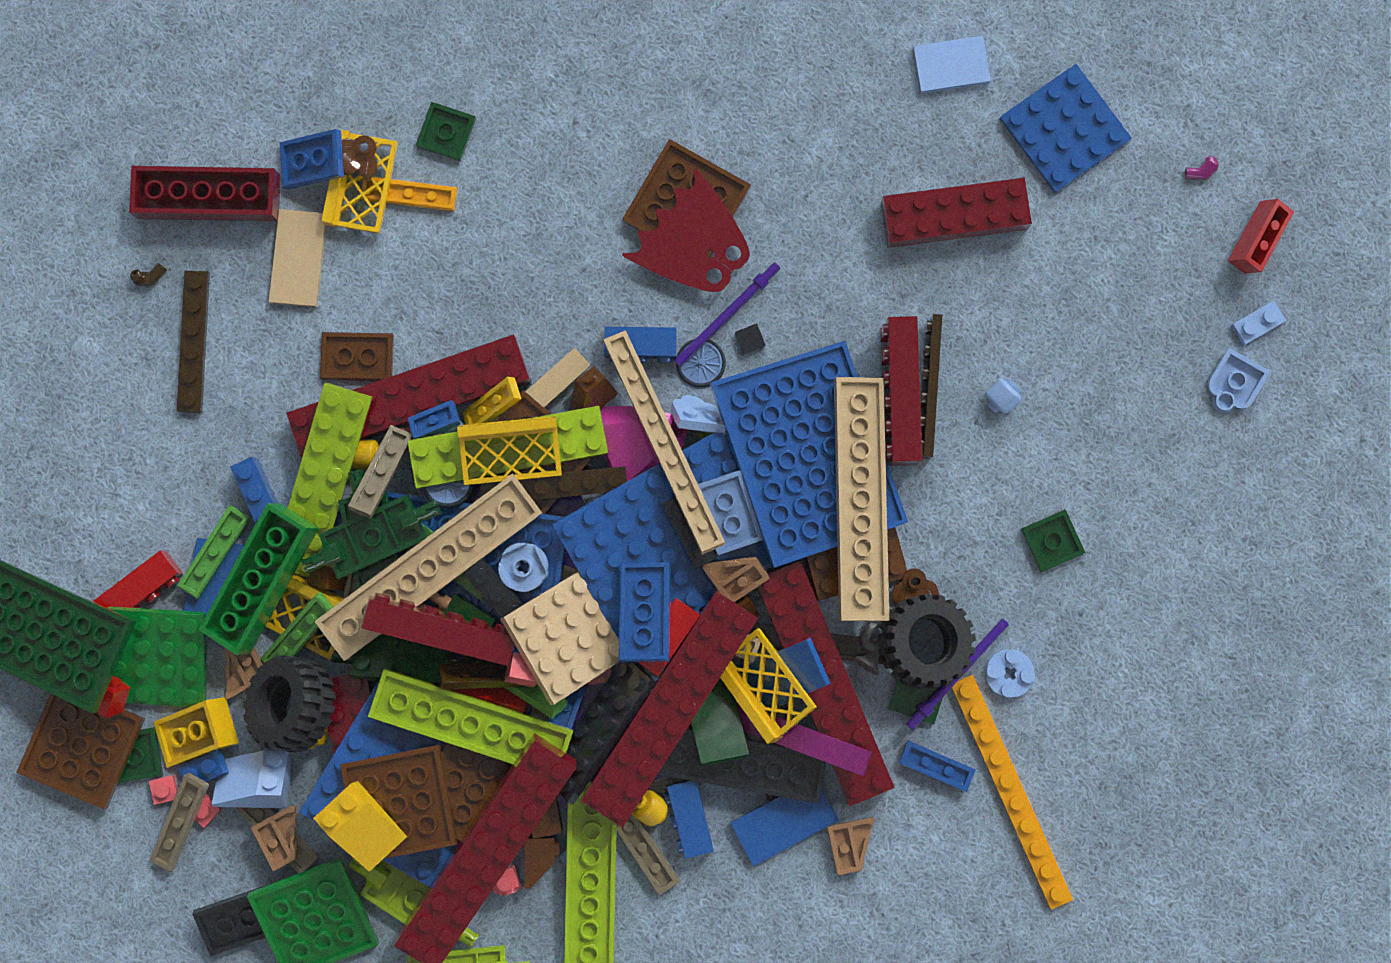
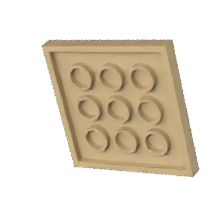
[501,571,619,706]

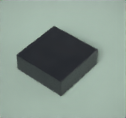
[735,323,766,355]

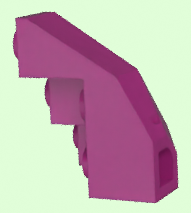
[600,406,688,481]

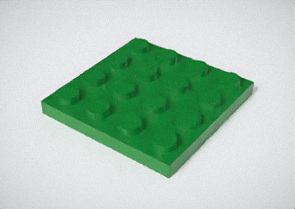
[108,607,207,707]
[247,857,379,963]

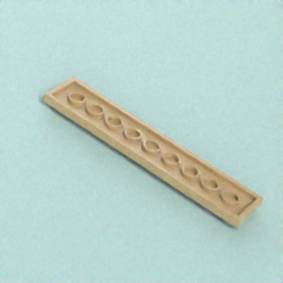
[834,377,889,621]
[315,474,542,661]

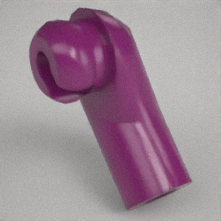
[1185,156,1219,180]

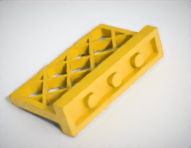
[321,129,398,234]
[457,416,562,485]
[266,573,344,660]
[720,628,817,744]

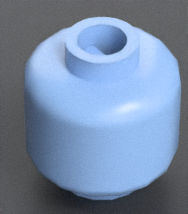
[986,378,1022,414]

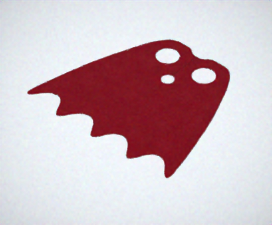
[622,169,750,292]

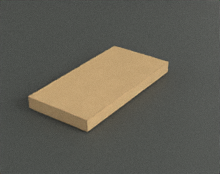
[269,209,326,307]

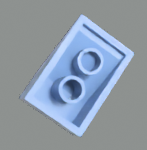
[212,750,293,808]

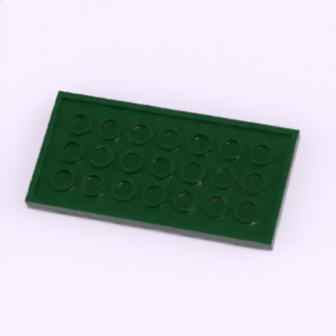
[0,559,136,713]

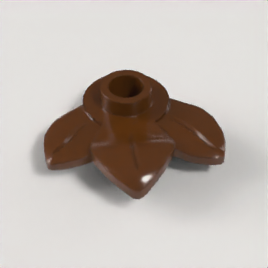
[342,135,378,181]
[892,568,939,603]

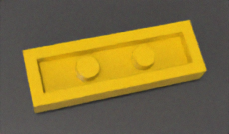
[462,377,521,425]

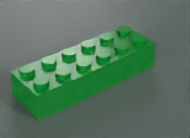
[199,503,319,655]

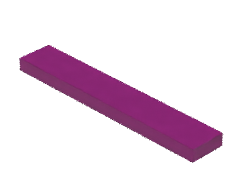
[736,702,872,776]

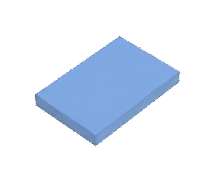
[913,36,991,94]

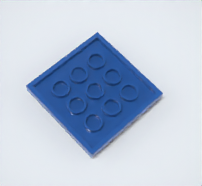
[999,64,1132,193]

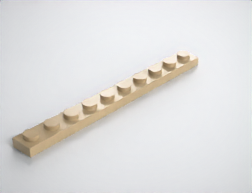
[603,330,725,554]

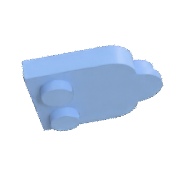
[1207,348,1271,413]
[670,395,725,433]

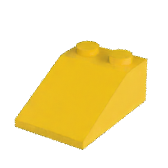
[154,697,239,768]
[313,781,407,872]

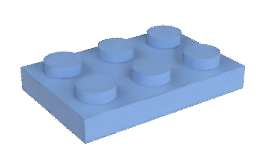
[698,470,763,555]

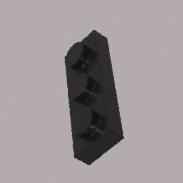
[661,497,717,569]
[464,558,524,618]

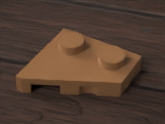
[702,557,770,602]
[225,646,263,700]
[251,804,297,871]
[827,816,874,875]

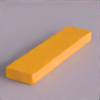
[361,177,458,212]

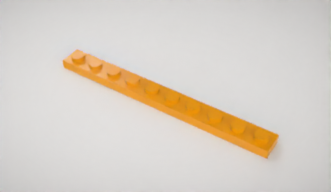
[952,675,1073,910]

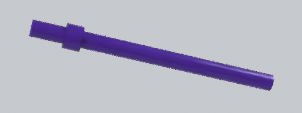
[673,262,781,367]
[906,619,1009,731]

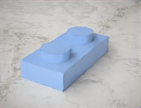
[1231,301,1286,345]

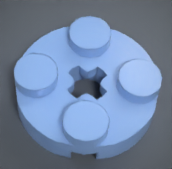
[498,543,549,592]
[985,649,1035,698]

